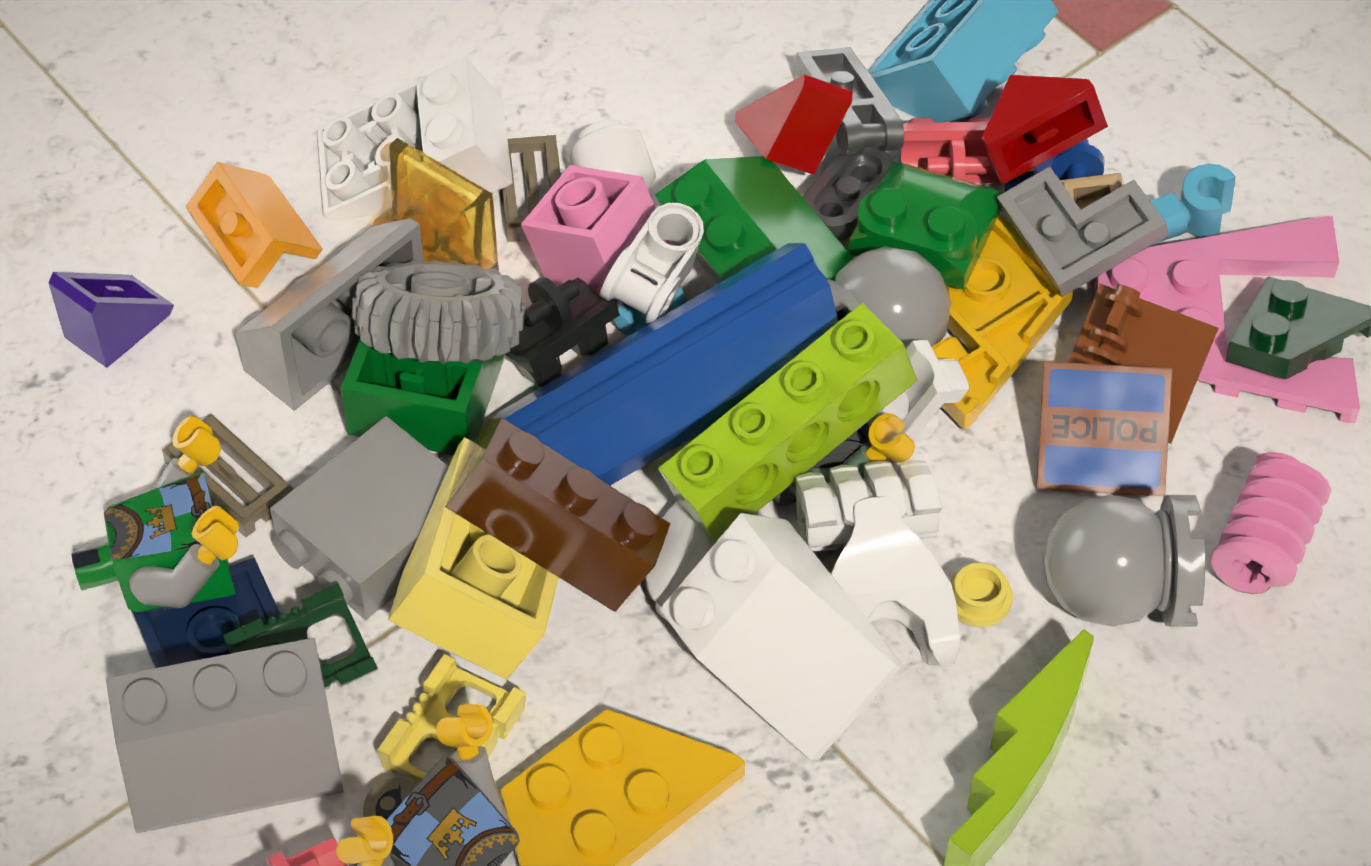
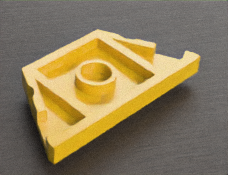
[501,709,745,866]

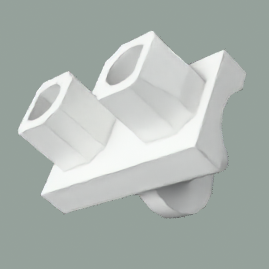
[867,340,969,461]

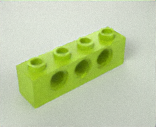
[658,303,918,543]

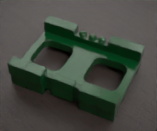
[223,583,378,690]

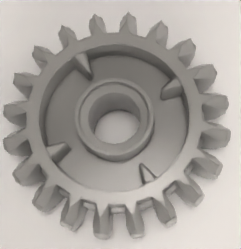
[352,259,525,365]

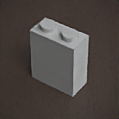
[270,416,449,620]

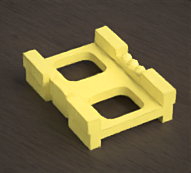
[377,654,526,782]

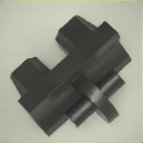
[504,277,620,387]

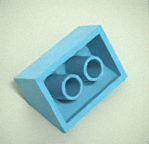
[868,0,1059,123]

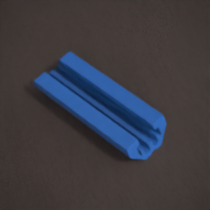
[494,243,839,486]

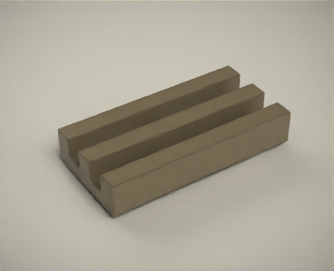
[502,135,561,242]
[162,414,294,537]

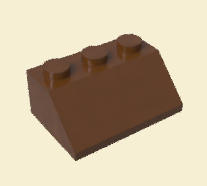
[445,418,671,612]

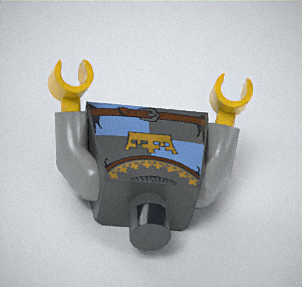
[336,704,520,866]

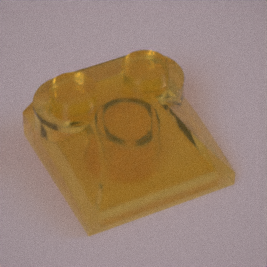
[373,138,499,271]

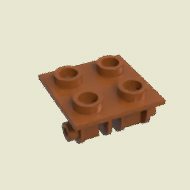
[1068,283,1219,444]

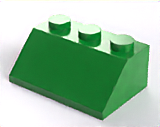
[655,156,853,284]

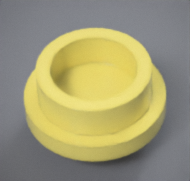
[950,563,1013,627]

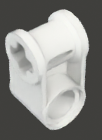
[600,203,704,324]

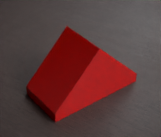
[735,74,853,175]
[982,75,1108,185]

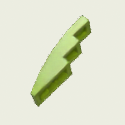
[944,629,1094,866]

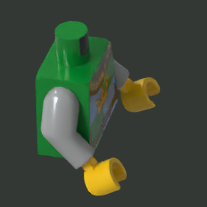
[71,416,239,613]

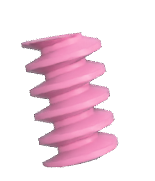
[1211,452,1331,594]

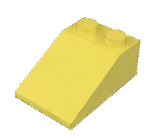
[388,437,559,680]

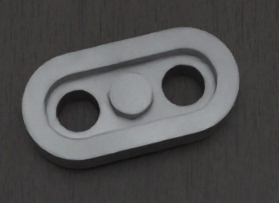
[803,146,893,241]

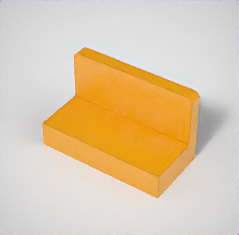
[186,162,323,288]

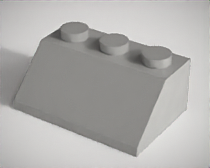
[236,218,424,411]
[105,638,344,833]

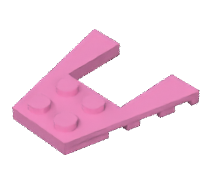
[1094,216,1360,423]

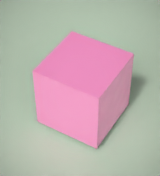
[521,165,671,306]

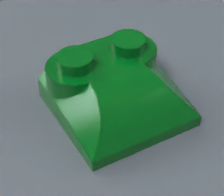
[849,162,1003,290]

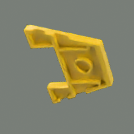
[853,214,1073,430]

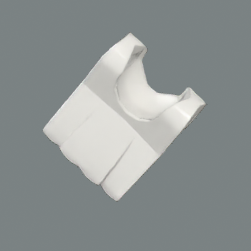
[796,460,961,666]

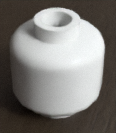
[570,119,656,190]

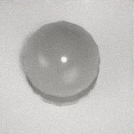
[827,246,951,349]
[1043,495,1205,627]

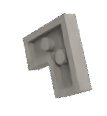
[997,166,1169,297]

